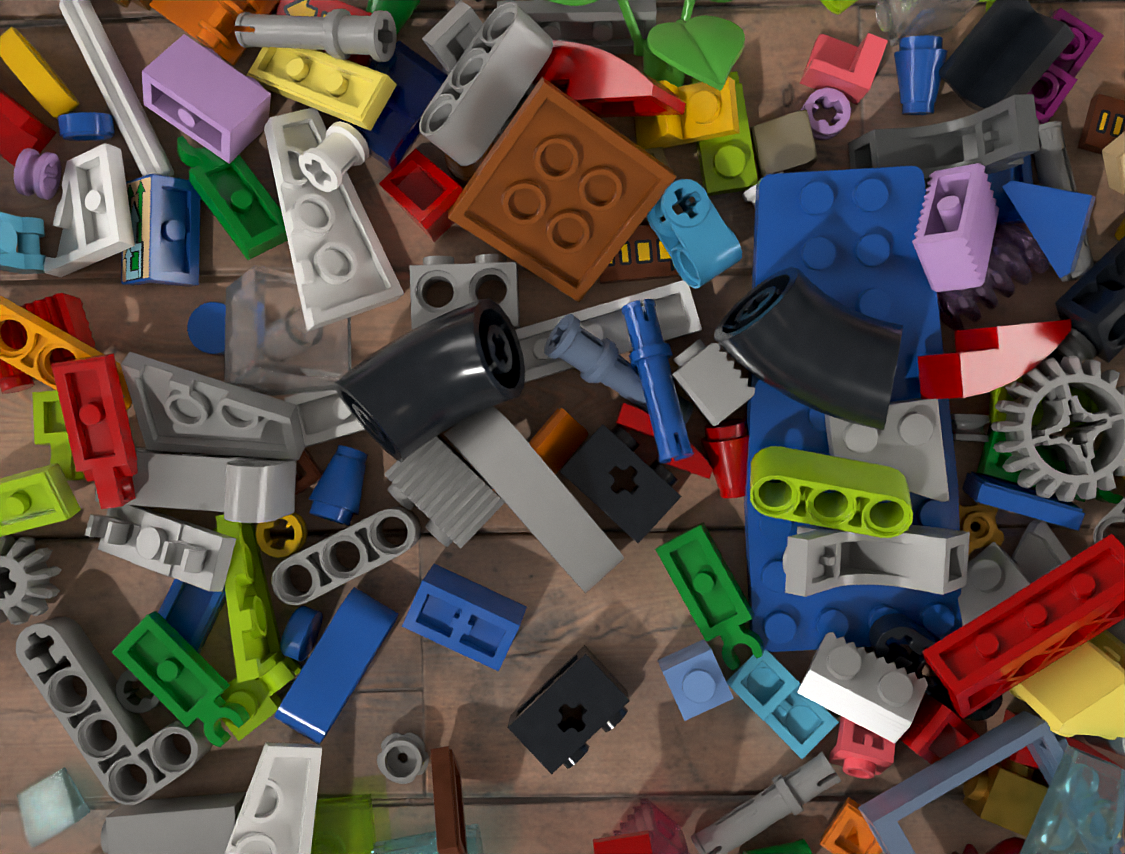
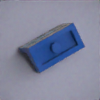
[121,174,201,287]

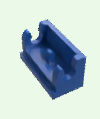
[402,564,527,671]

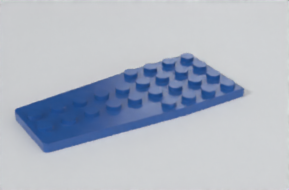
[744,166,962,652]

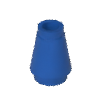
[894,35,948,116]
[308,445,368,526]

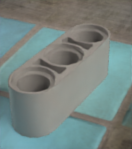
[419,1,553,166]
[271,506,421,605]

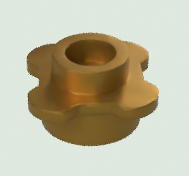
[959,502,1004,555]

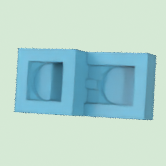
[726,649,839,759]

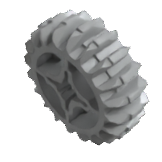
[990,356,1125,502]

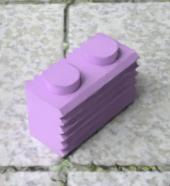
[912,163,999,292]

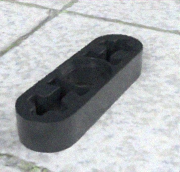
[869,613,1003,721]

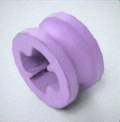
[801,87,851,141]
[14,148,61,200]

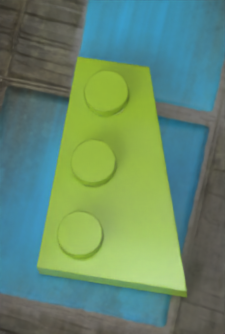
[213,514,285,683]

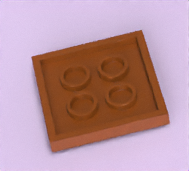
[448,77,676,302]

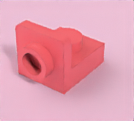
[829,716,896,779]

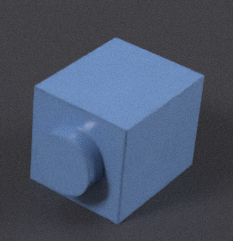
[657,639,734,721]

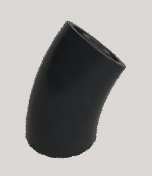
[714,267,903,431]
[334,298,525,463]

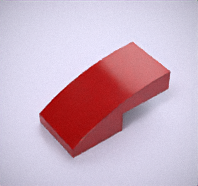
[614,403,713,479]

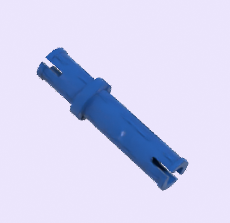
[621,299,694,463]

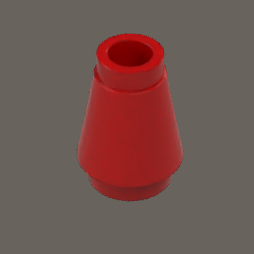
[701,419,749,498]

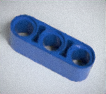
[274,587,399,745]

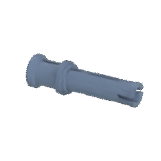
[544,314,693,424]

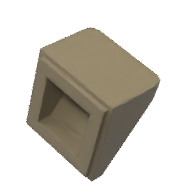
[750,109,818,179]

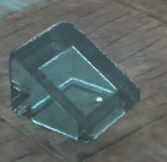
[17,767,91,849]

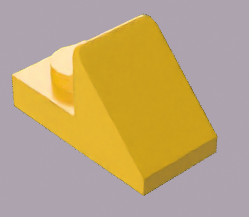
[634,76,740,149]

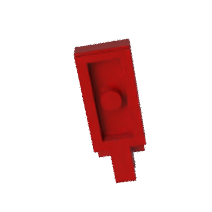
[52,353,138,509]

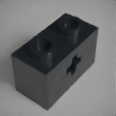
[560,424,682,544]
[507,645,630,775]

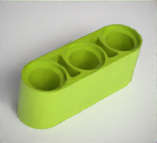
[750,446,913,538]

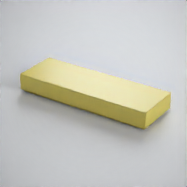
[246,47,397,131]

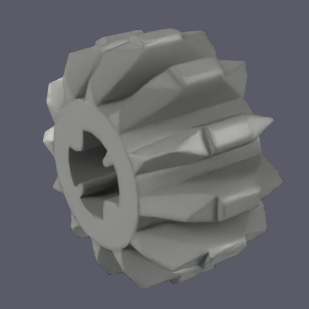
[0,535,62,625]

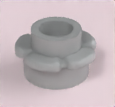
[377,732,429,784]

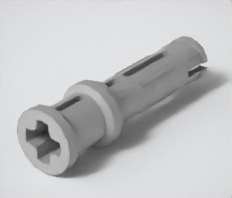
[235,9,397,62]

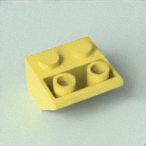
[1009,630,1125,740]

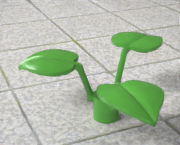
[548,0,745,91]

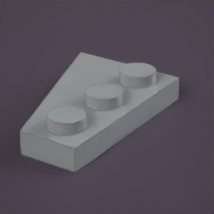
[120,352,305,460]

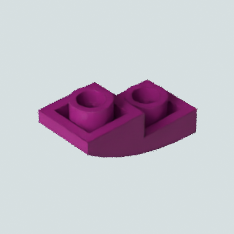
[1027,8,1104,124]

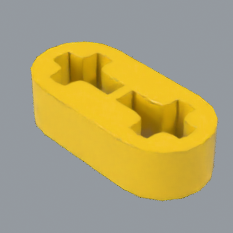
[0,26,80,120]

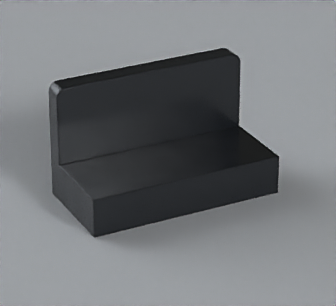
[939,0,1075,112]

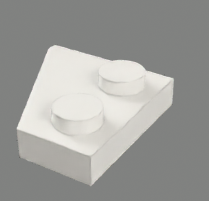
[44,143,135,277]

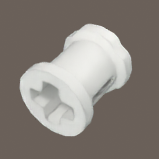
[299,121,369,192]

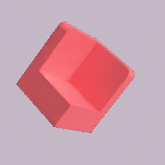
[800,33,888,105]

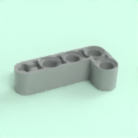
[444,406,624,594]
[95,447,297,523]
[16,616,212,805]

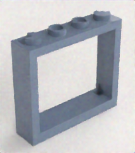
[858,711,1125,854]

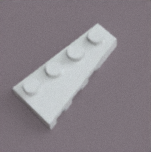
[264,108,404,332]
[225,742,322,854]

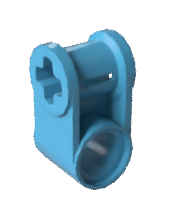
[647,179,742,289]

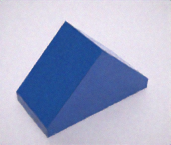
[1002,180,1096,278]

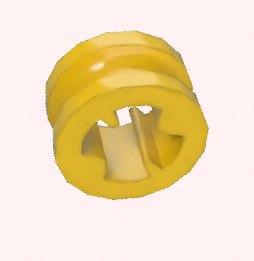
[255,512,308,558]

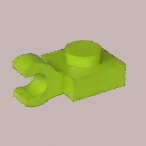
[32,390,86,481]
[221,657,302,741]

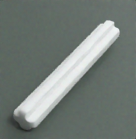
[59,0,174,177]

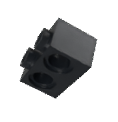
[1055,236,1125,363]

